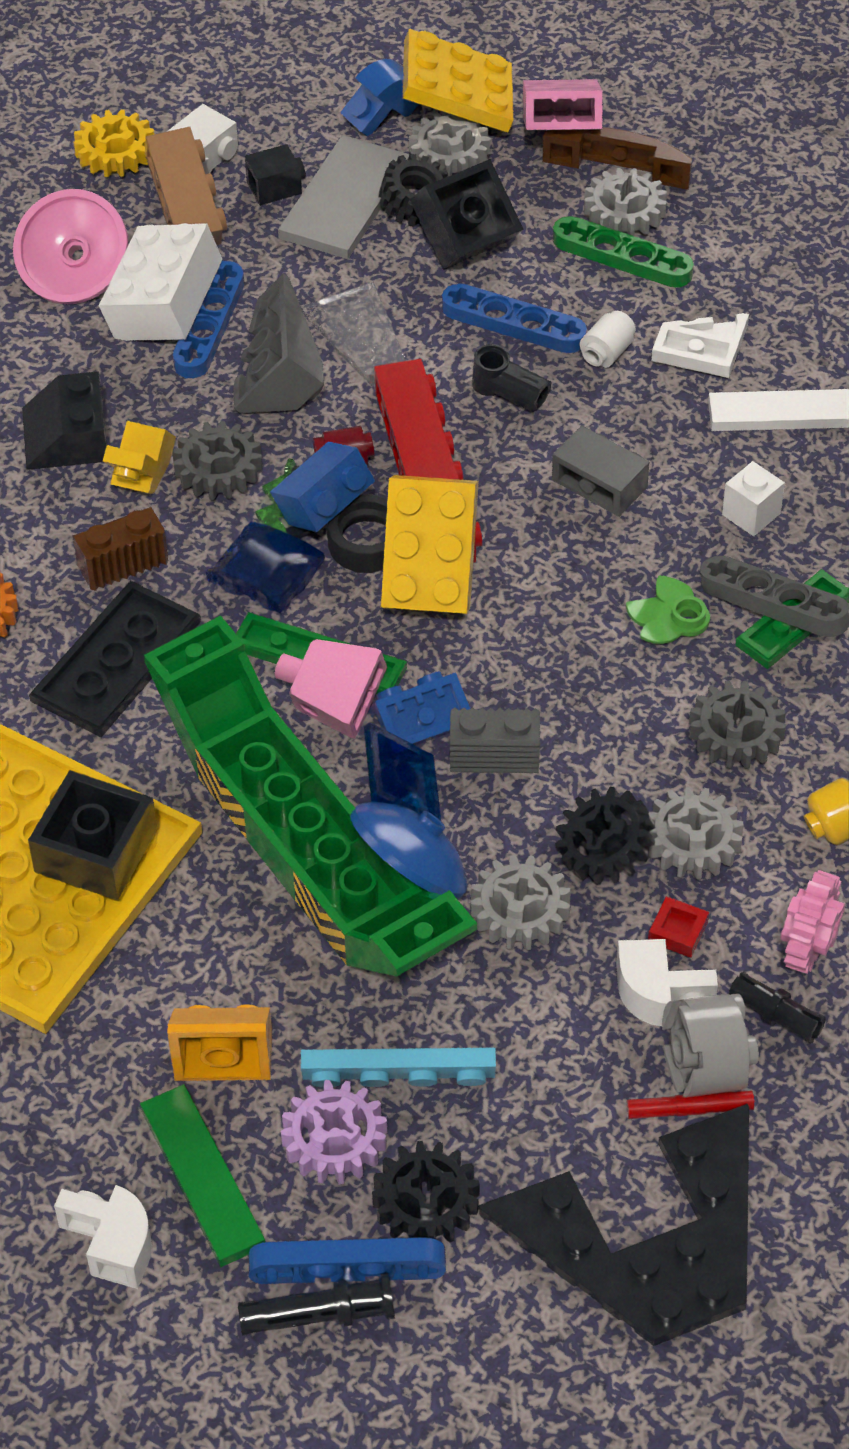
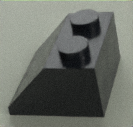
[22,371,107,470]

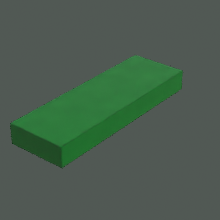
[735,569,849,669]

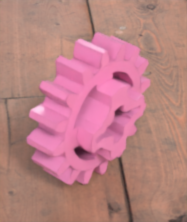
[781,870,845,974]

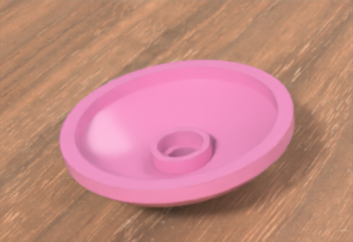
[13,189,128,304]

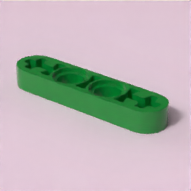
[553,216,694,288]

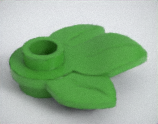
[626,575,710,644]

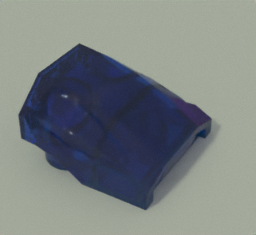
[206,521,325,614]

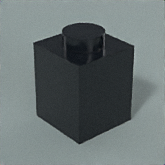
[245,144,306,206]

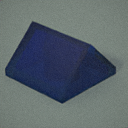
[364,722,442,822]

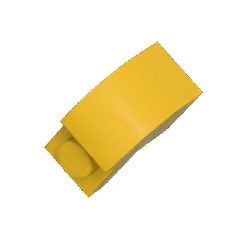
[103,421,176,494]

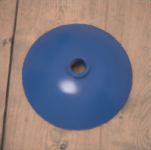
[350,802,468,900]

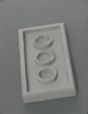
[278,135,410,259]

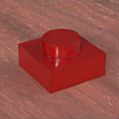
[648,896,709,958]

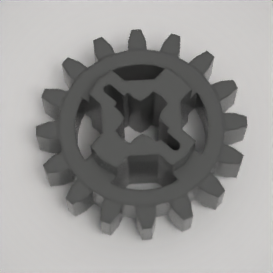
[172,421,262,500]
[689,681,786,769]

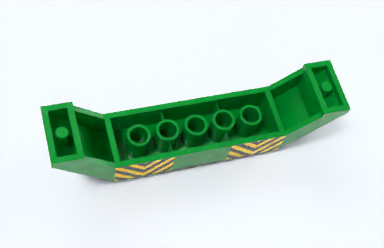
[144,615,477,976]

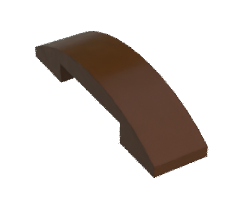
[542,127,692,190]

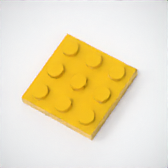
[403,29,513,133]

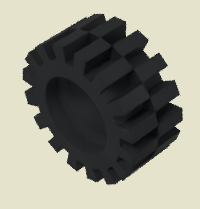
[379,154,448,227]

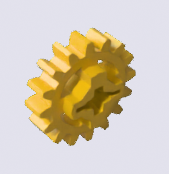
[73,109,154,177]

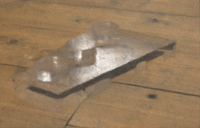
[301,282,406,386]

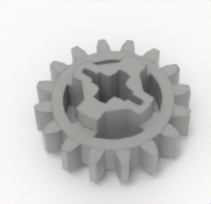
[409,112,490,177]
[584,168,667,236]
[649,786,743,879]
[470,855,571,950]

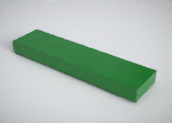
[236,612,407,695]
[140,1084,266,1268]

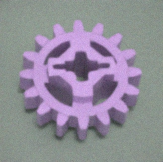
[281,1080,387,1184]

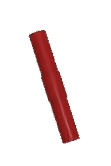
[626,1090,754,1119]

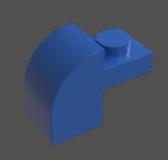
[340,59,419,136]

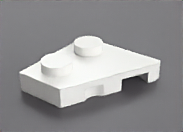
[651,313,749,378]

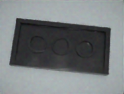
[29,580,201,737]

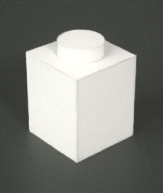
[722,461,785,536]

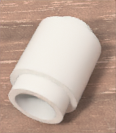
[580,311,636,368]

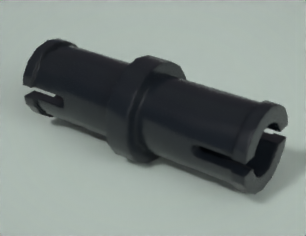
[729,972,826,1044]

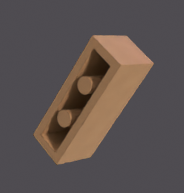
[145,126,227,245]

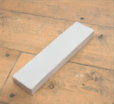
[708,389,849,431]

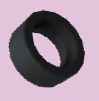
[327,495,388,573]

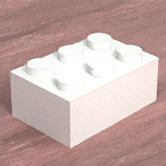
[99,223,222,341]

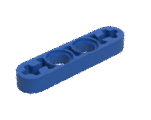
[173,261,244,379]
[442,284,587,353]
[249,1238,446,1284]

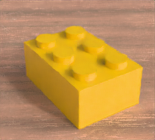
[381,475,479,614]

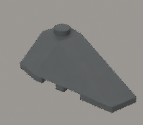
[233,273,324,413]

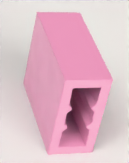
[523,79,602,130]

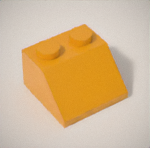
[167,1004,272,1081]

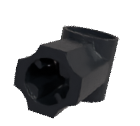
[472,344,552,412]

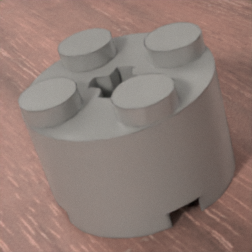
[662,994,759,1097]

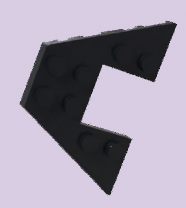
[479,1104,749,1346]

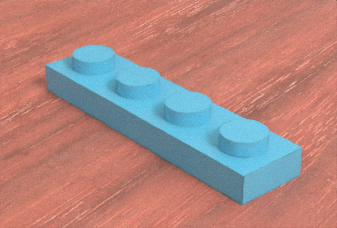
[301,1048,496,1088]

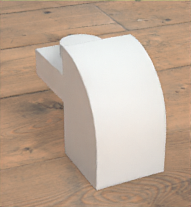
[616,939,718,1026]
[54,1185,152,1289]

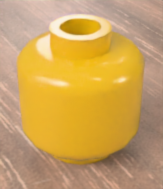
[803,778,849,845]

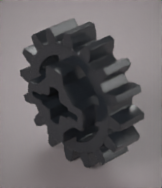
[555,786,655,885]
[372,1141,480,1243]

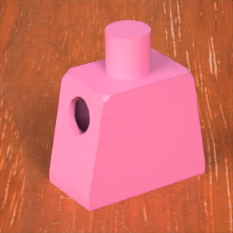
[275,639,387,739]

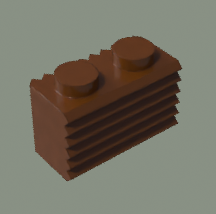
[72,507,169,591]

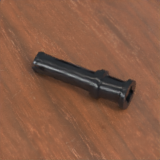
[238,1273,395,1336]

